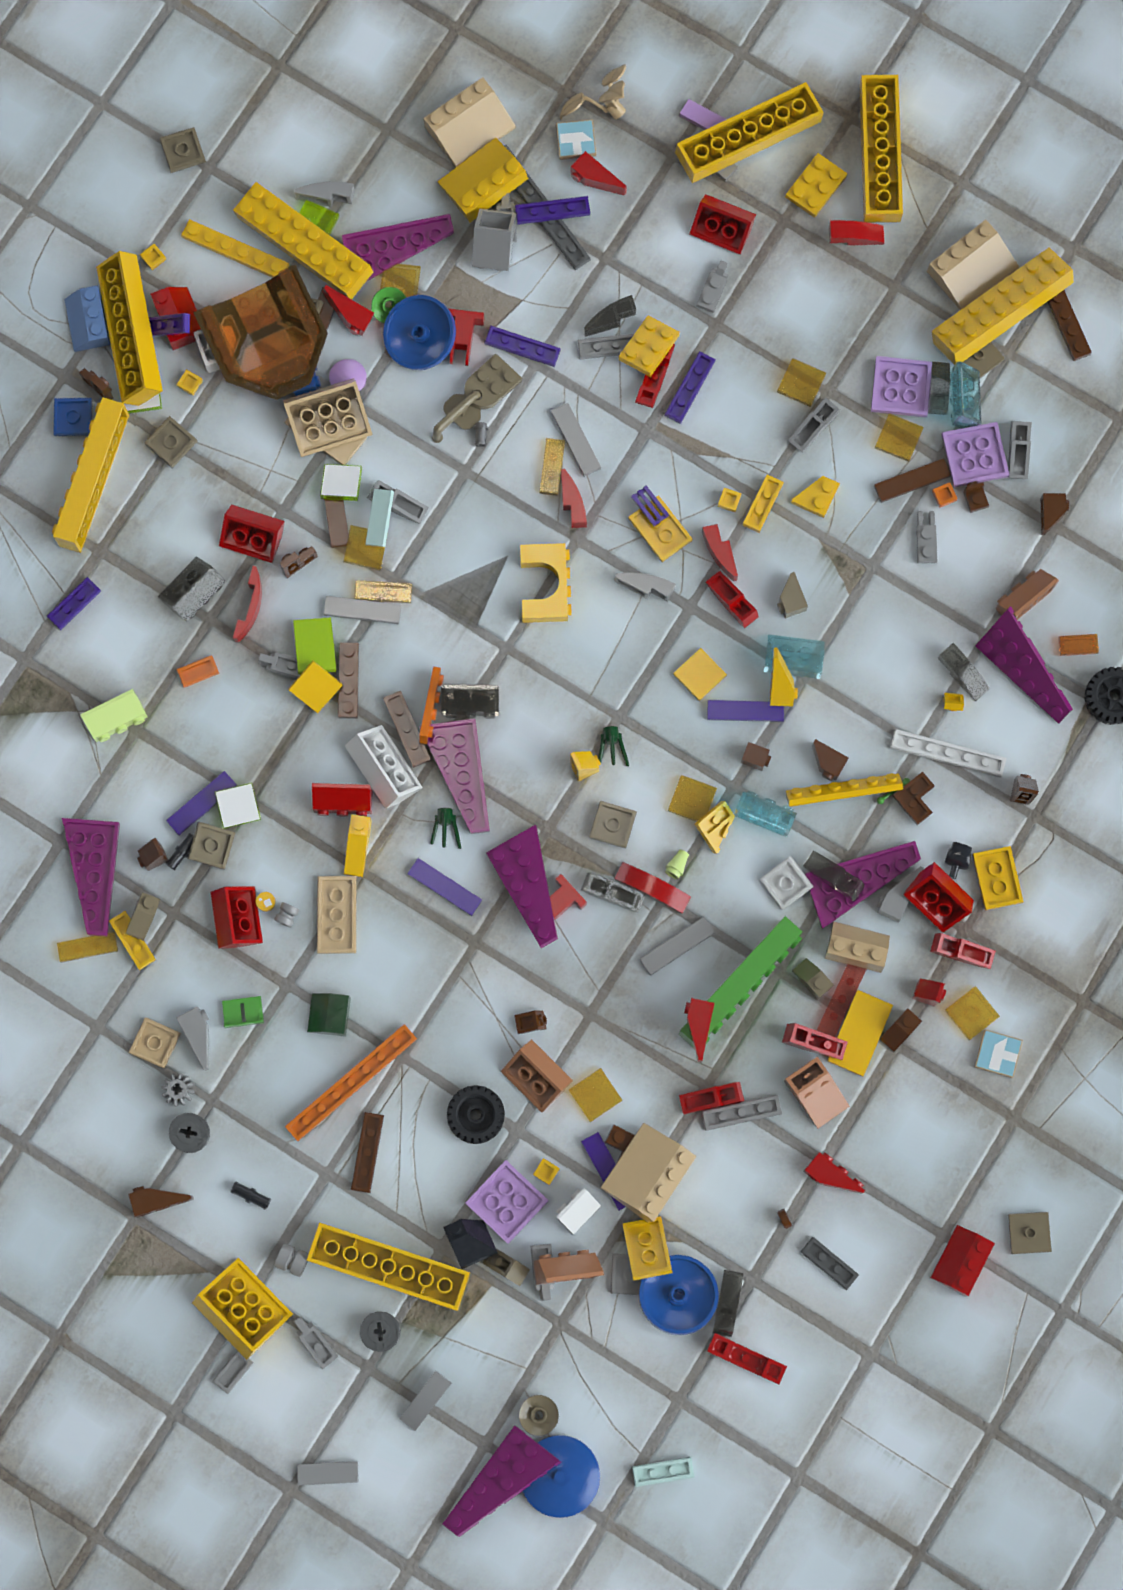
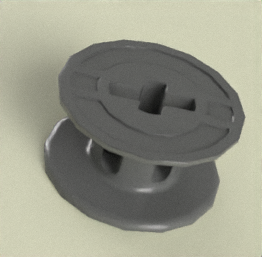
[169,1113,210,1153]
[360,1312,401,1352]

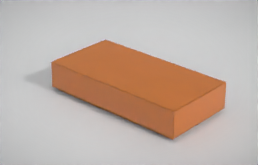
[177,655,220,688]

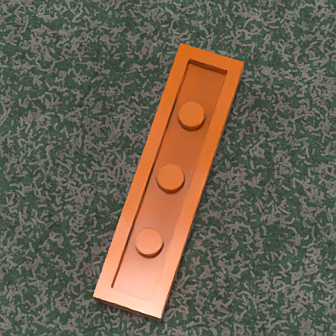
[419,666,444,744]

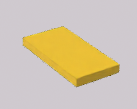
[827,990,893,1077]

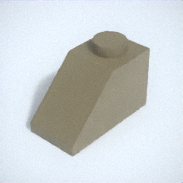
[777,572,808,618]
[125,892,160,941]
[792,958,834,1000]
[482,1249,530,1286]

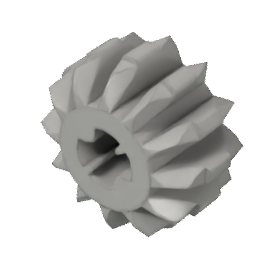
[161,1073,195,1107]

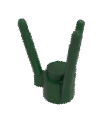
[598,726,629,766]
[430,808,462,849]

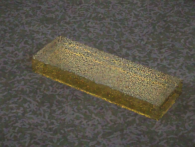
[539,438,565,496]
[354,580,413,603]
[57,932,118,963]

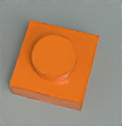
[932,482,958,508]

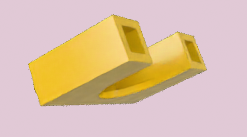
[520,543,572,623]

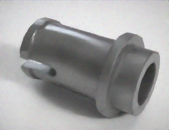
[474,422,489,447]

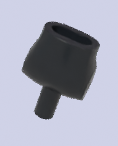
[945,842,972,880]

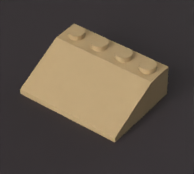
[424,77,516,167]
[927,219,1019,310]
[283,378,373,457]
[600,1123,696,1222]

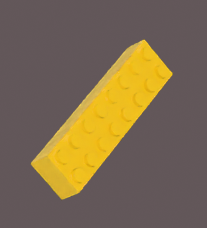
[859,75,903,222]
[675,82,824,183]
[233,182,373,299]
[931,247,1074,366]
[96,251,163,406]
[52,397,130,553]
[306,1222,470,1311]

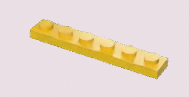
[181,219,289,278]
[786,773,903,807]

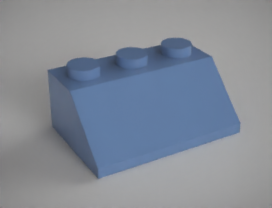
[65,285,111,352]

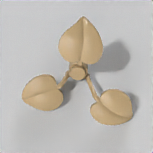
[560,64,626,120]

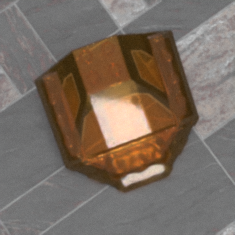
[194,265,328,400]

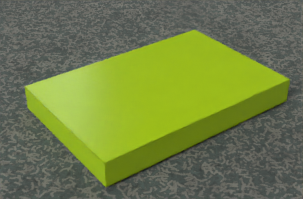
[293,617,336,675]

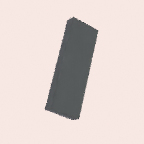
[801,1237,859,1290]

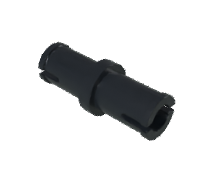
[165,833,194,871]
[230,1181,271,1210]

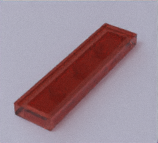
[817,964,867,1037]

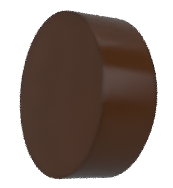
[777,1208,792,1229]

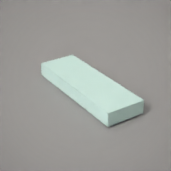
[365,489,394,547]
[632,1457,694,1487]

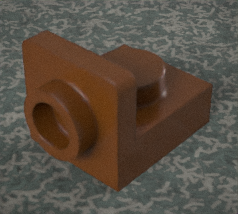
[963,481,989,513]
[514,1010,547,1034]

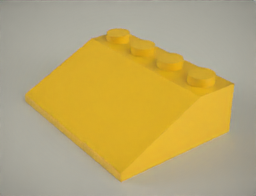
[437,138,528,223]
[192,1258,293,1360]

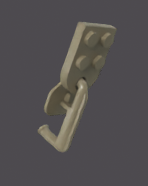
[432,354,522,443]

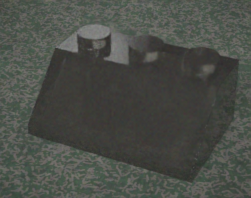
[158,556,226,622]
[441,684,500,719]

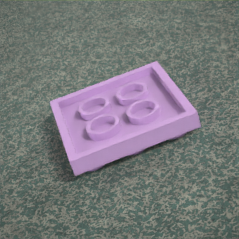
[871,356,932,418]
[941,422,1009,488]
[466,1160,549,1244]

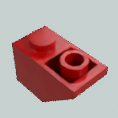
[912,978,946,1006]

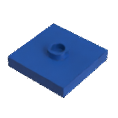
[53,398,93,436]

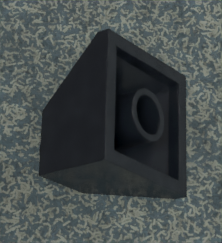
[443,1219,498,1269]

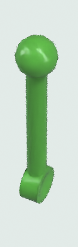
[877,778,910,804]

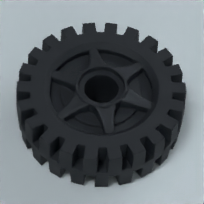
[1084,667,1123,725]
[447,1085,505,1144]

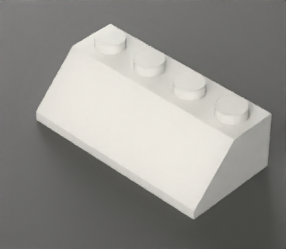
[345,725,423,809]

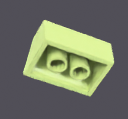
[80,689,148,742]

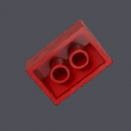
[689,194,757,254]
[150,287,201,350]
[219,504,285,563]
[312,783,373,817]
[903,862,974,933]
[210,886,263,949]
[930,1225,995,1297]

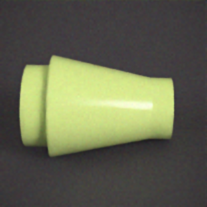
[665,849,689,879]

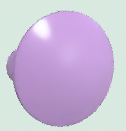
[329,359,367,391]

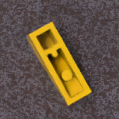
[770,647,798,706]
[570,751,601,781]
[344,815,372,877]

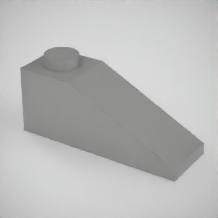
[876,866,924,923]
[177,1007,209,1071]

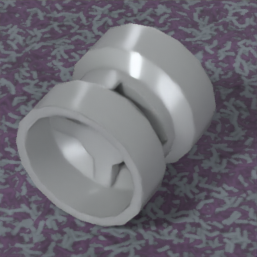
[274,902,299,928]

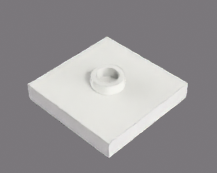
[760,856,814,910]

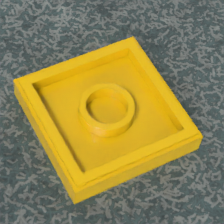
[673,648,727,701]
[288,660,342,713]

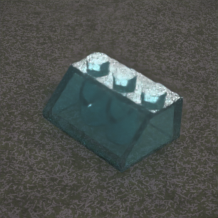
[949,361,981,429]
[763,634,825,679]
[734,791,797,837]

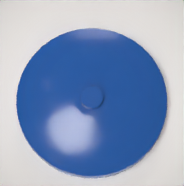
[383,295,456,370]
[639,1255,719,1335]
[523,1435,600,1518]

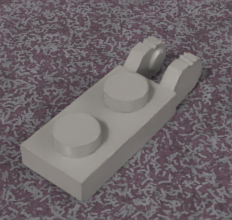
[916,511,937,563]

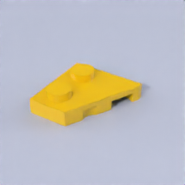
[791,476,840,518]
[694,801,735,854]

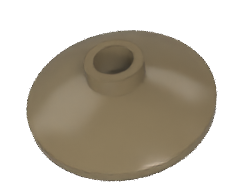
[519,1395,559,1436]

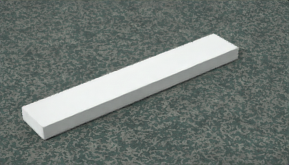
[890,729,1006,777]

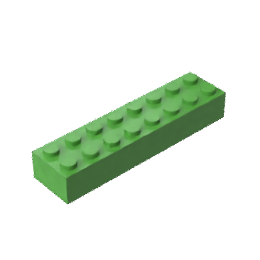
[679,916,803,1048]

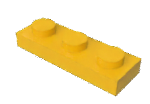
[743,474,784,533]
[109,911,156,970]

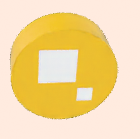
[256,892,276,912]

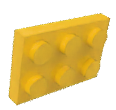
[785,153,848,218]
[618,315,680,377]
[628,495,692,562]
[972,846,1024,911]
[623,1216,672,1281]

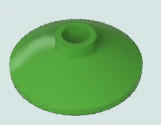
[371,287,406,324]

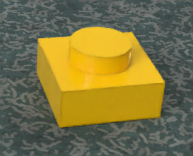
[140,244,167,270]
[176,369,203,396]
[717,488,742,512]
[943,692,964,711]
[533,1158,560,1186]

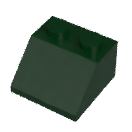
[307,993,351,1037]

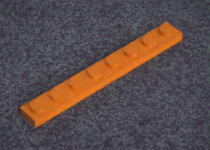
[285,1024,417,1141]

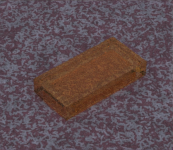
[1058,634,1099,656]

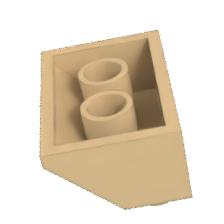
[825,921,890,973]

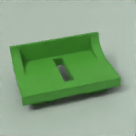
[222,996,264,1028]

